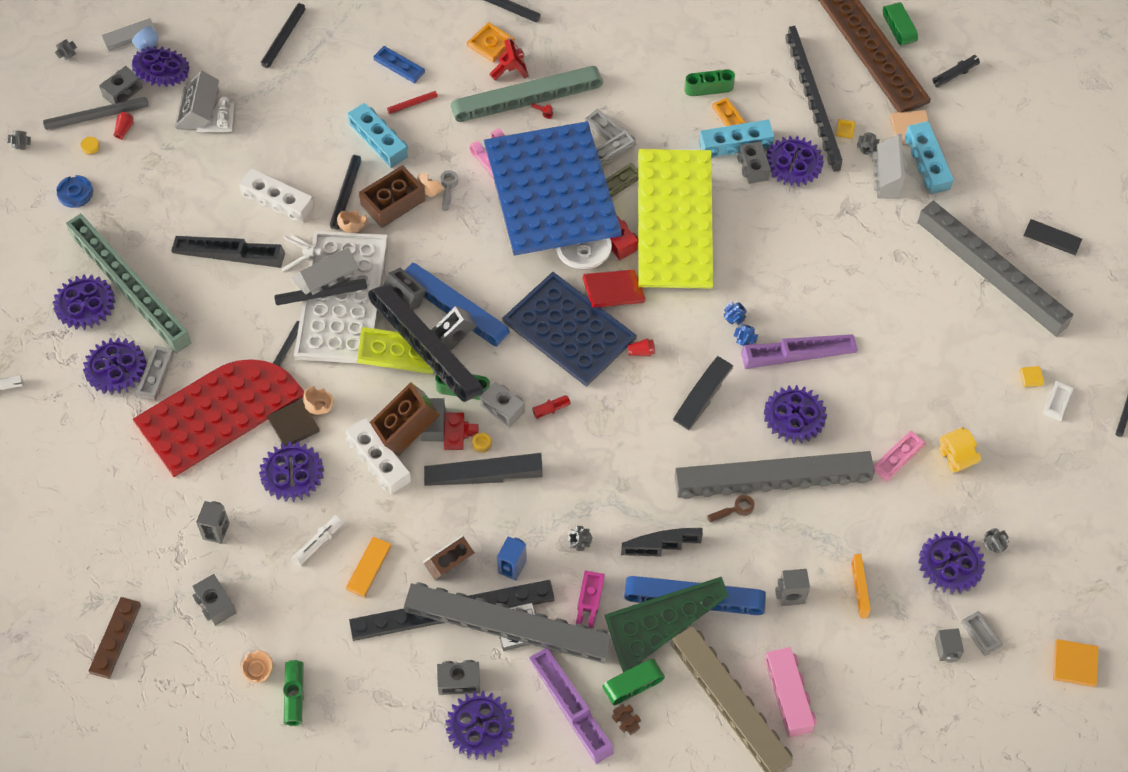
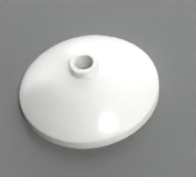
[556,238,612,269]

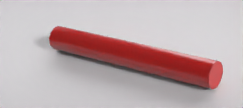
[387,91,438,114]

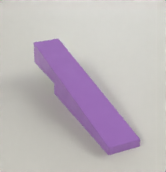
[741,334,858,369]
[529,648,614,764]

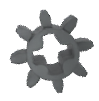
[55,39,78,60]
[7,130,31,150]
[857,132,880,155]
[567,526,593,551]
[983,528,1009,553]

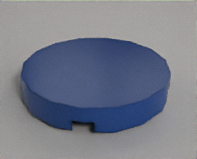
[56,175,94,208]

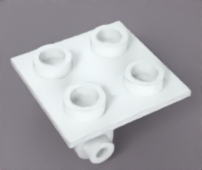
[197,97,235,132]

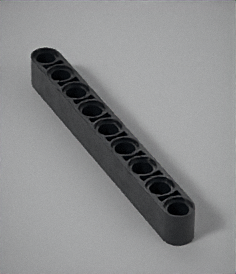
[368,284,482,402]

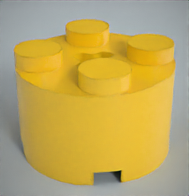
[938,427,981,473]

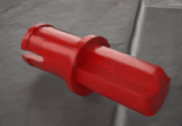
[532,395,571,419]

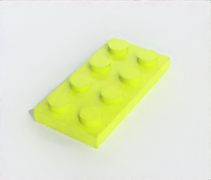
[357,327,433,374]

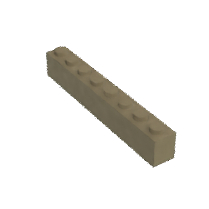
[671,626,793,772]

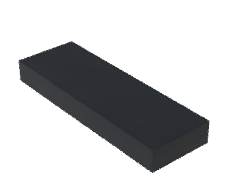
[1023,219,1082,255]

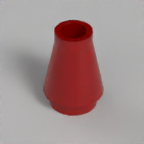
[113,112,134,140]
[627,338,655,357]

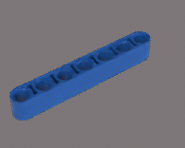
[404,263,510,346]
[624,576,766,615]

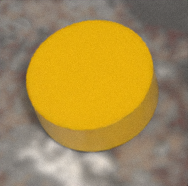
[81,137,100,154]
[472,433,492,453]

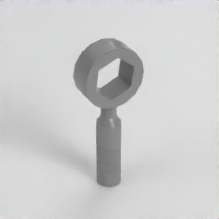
[440,170,458,210]

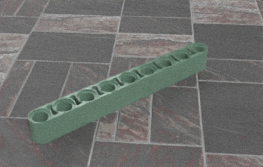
[450,66,603,122]

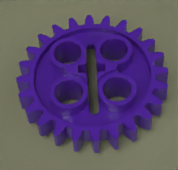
[132,46,190,87]
[766,136,824,187]
[53,274,116,330]
[83,337,147,395]
[764,385,827,444]
[259,441,324,502]
[918,531,986,594]
[446,691,514,760]

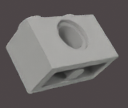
[480,381,525,428]

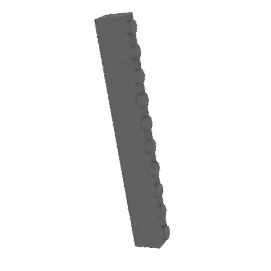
[917,200,1074,337]
[675,451,875,499]
[404,582,612,664]

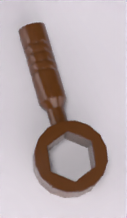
[707,495,755,523]

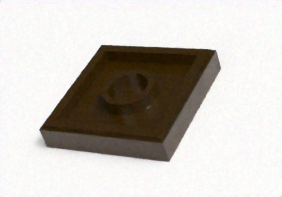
[267,399,320,447]

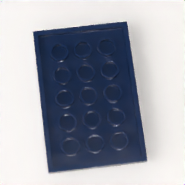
[502,272,637,387]

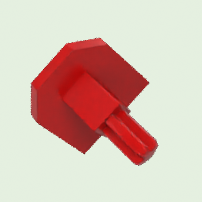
[489,37,529,80]

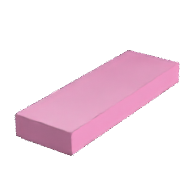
[874,431,926,482]

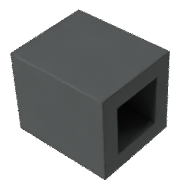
[935,628,964,663]

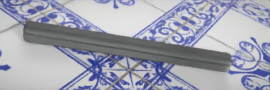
[43,97,148,130]

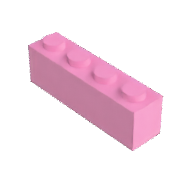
[765,647,817,737]

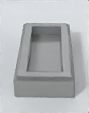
[961,611,1003,656]

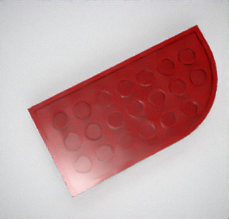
[133,359,305,478]

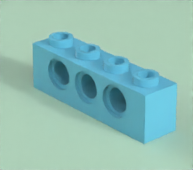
[348,103,408,168]
[699,119,774,158]
[905,121,954,194]

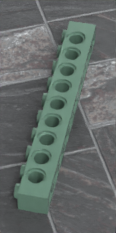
[66,213,191,354]

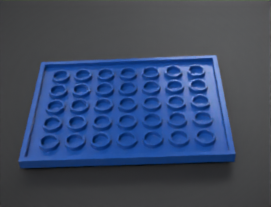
[484,121,621,256]

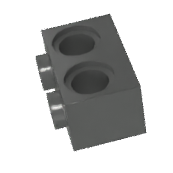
[737,142,771,184]
[196,501,230,544]

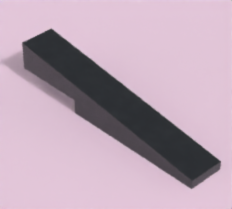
[171,236,285,268]
[424,453,543,486]

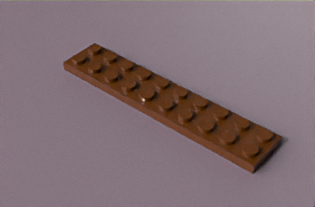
[818,0,931,113]

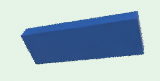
[373,46,425,84]

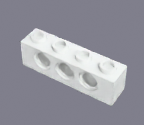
[239,169,314,223]
[346,418,411,494]

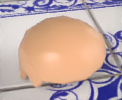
[417,172,444,197]
[337,211,367,233]
[304,386,334,415]
[241,650,273,683]

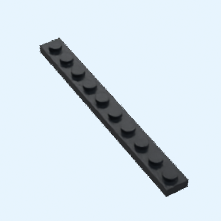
[785,26,843,172]
[349,580,554,641]

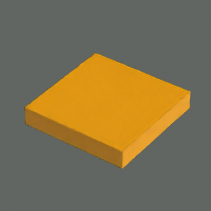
[467,22,515,62]
[1053,639,1098,687]

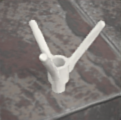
[282,235,323,271]

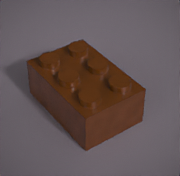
[359,165,426,228]
[369,382,440,455]

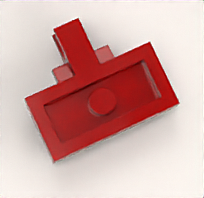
[444,412,479,450]

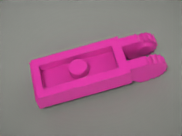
[576,570,605,628]

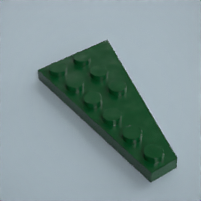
[604,576,728,672]

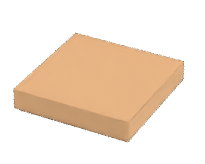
[890,110,928,144]

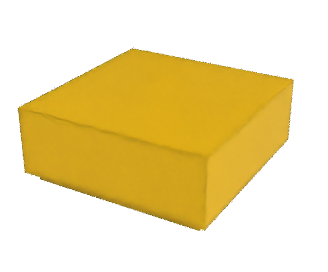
[835,119,856,139]
[1020,366,1044,387]

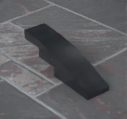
[673,355,733,430]
[621,528,703,557]

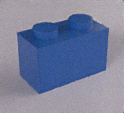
[497,536,527,581]

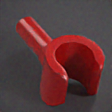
[531,103,553,119]

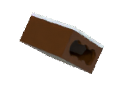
[423,534,475,580]

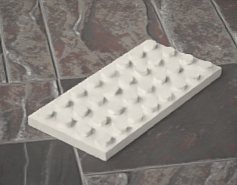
[294,231,388,364]

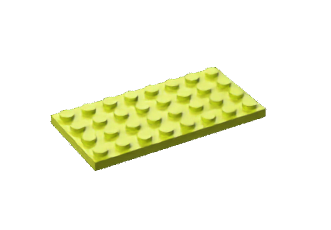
[638,149,713,289]

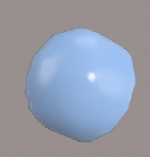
[132,26,159,51]

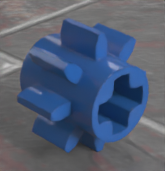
[724,301,747,325]
[733,324,758,346]

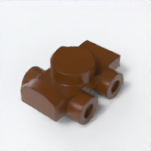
[612,704,641,735]

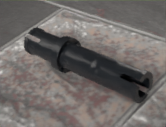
[932,55,980,88]

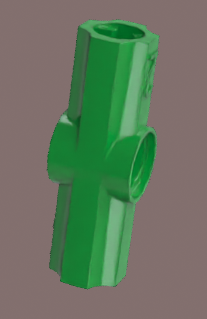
[283,660,304,727]

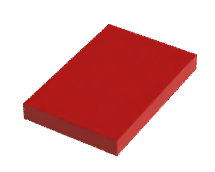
[582,269,646,308]

